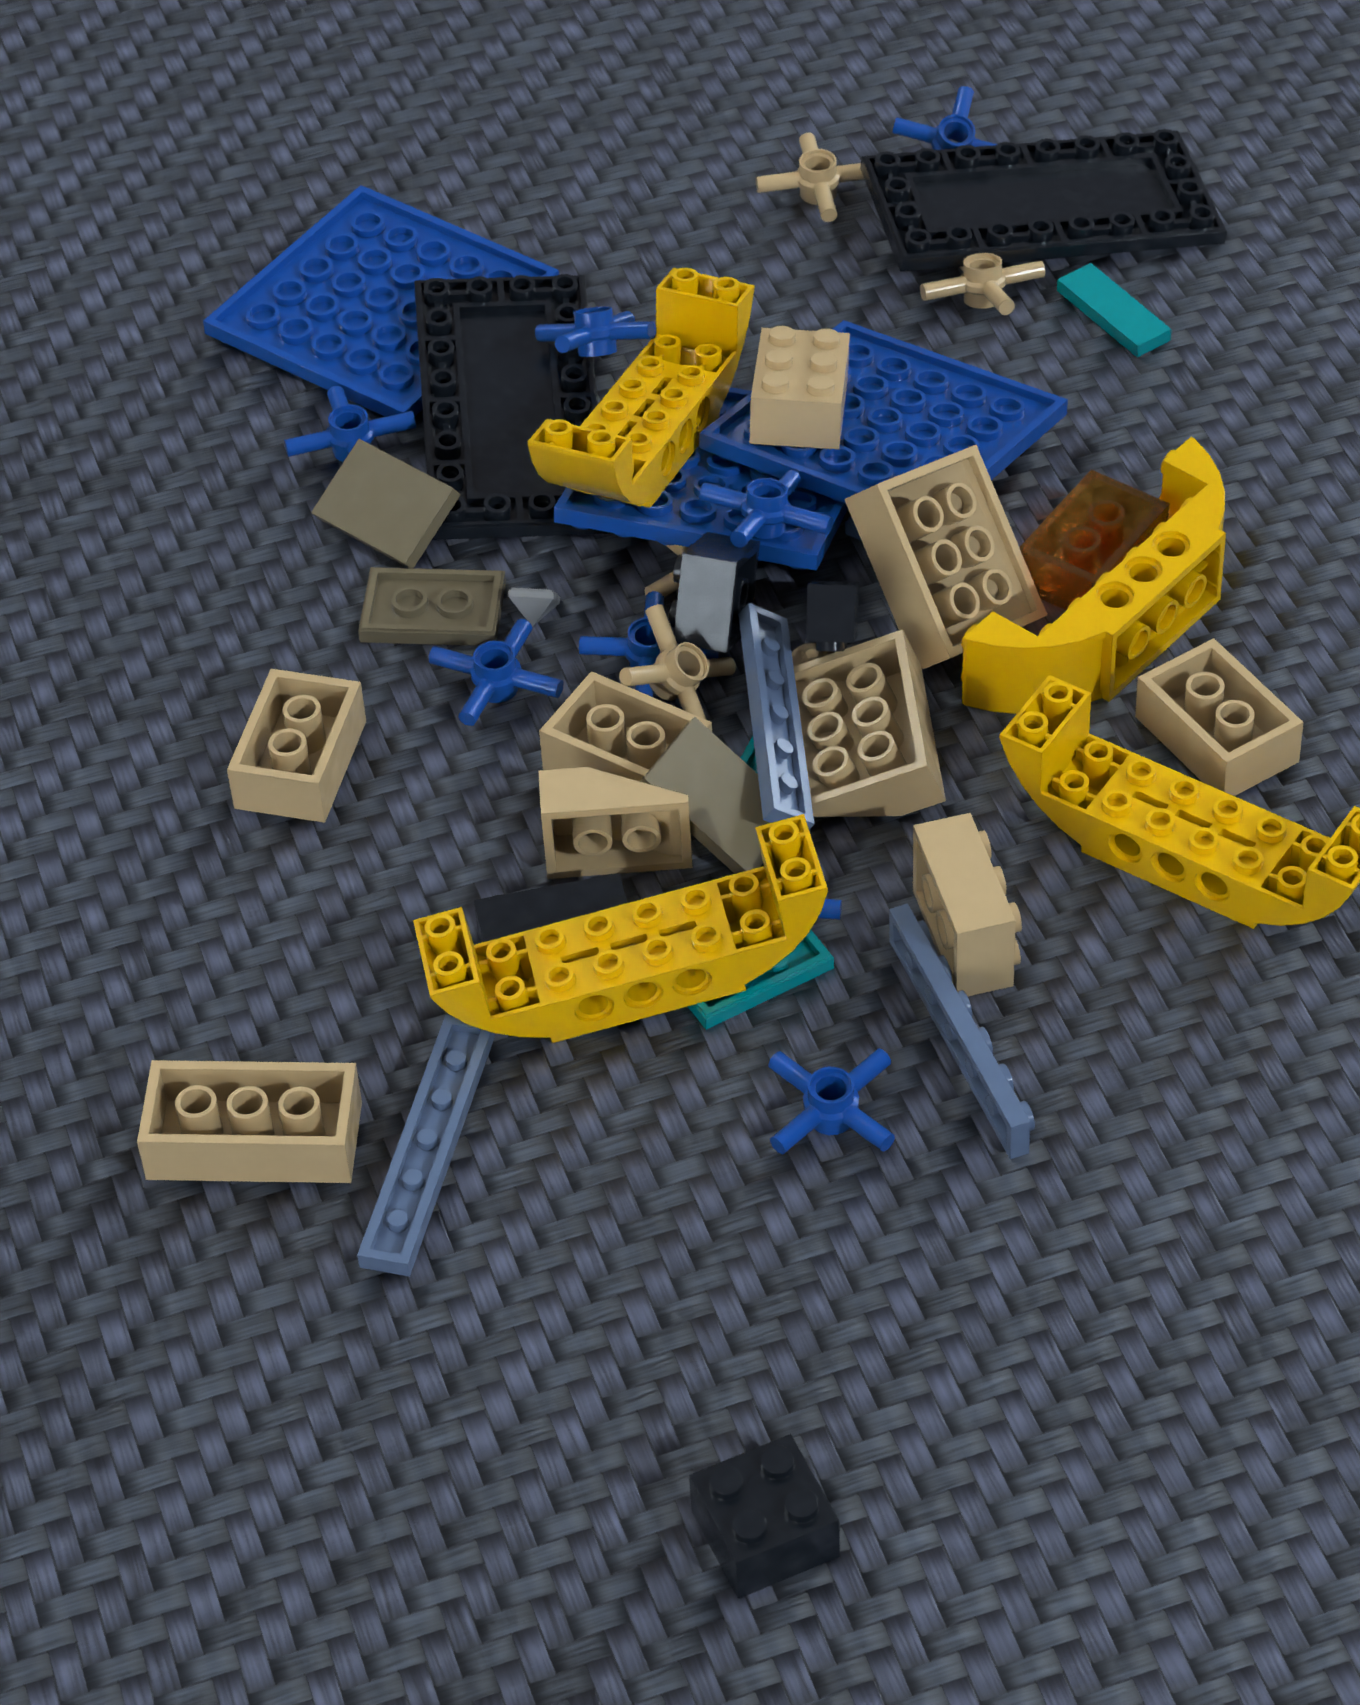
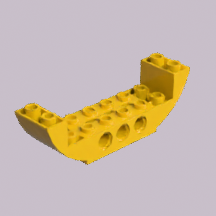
[527,267,755,508]
[961,437,1226,714]
[999,675,1360,929]
[413,814,828,1043]

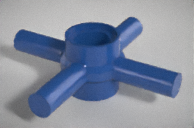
[892,86,997,150]
[535,306,656,357]
[284,386,416,462]
[699,470,833,548]
[579,591,719,697]
[429,619,563,726]
[768,1048,895,1154]

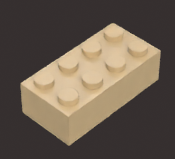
[137,1060,362,1183]

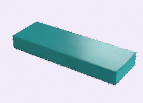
[1057,263,1172,357]
[688,930,834,1030]

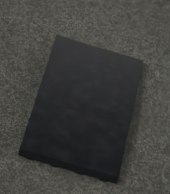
[860,129,1227,272]
[414,274,610,540]

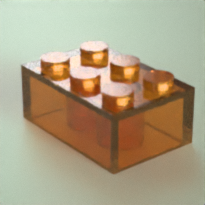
[1019,470,1170,610]

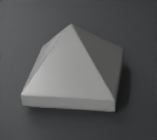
[508,588,560,627]

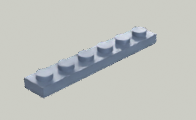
[738,603,814,829]
[889,903,1035,1159]
[357,1015,495,1277]

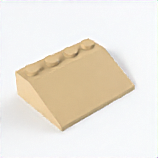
[844,445,1047,669]
[794,629,946,817]

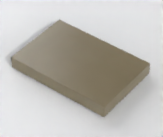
[311,439,461,568]
[358,567,506,646]
[640,717,770,874]

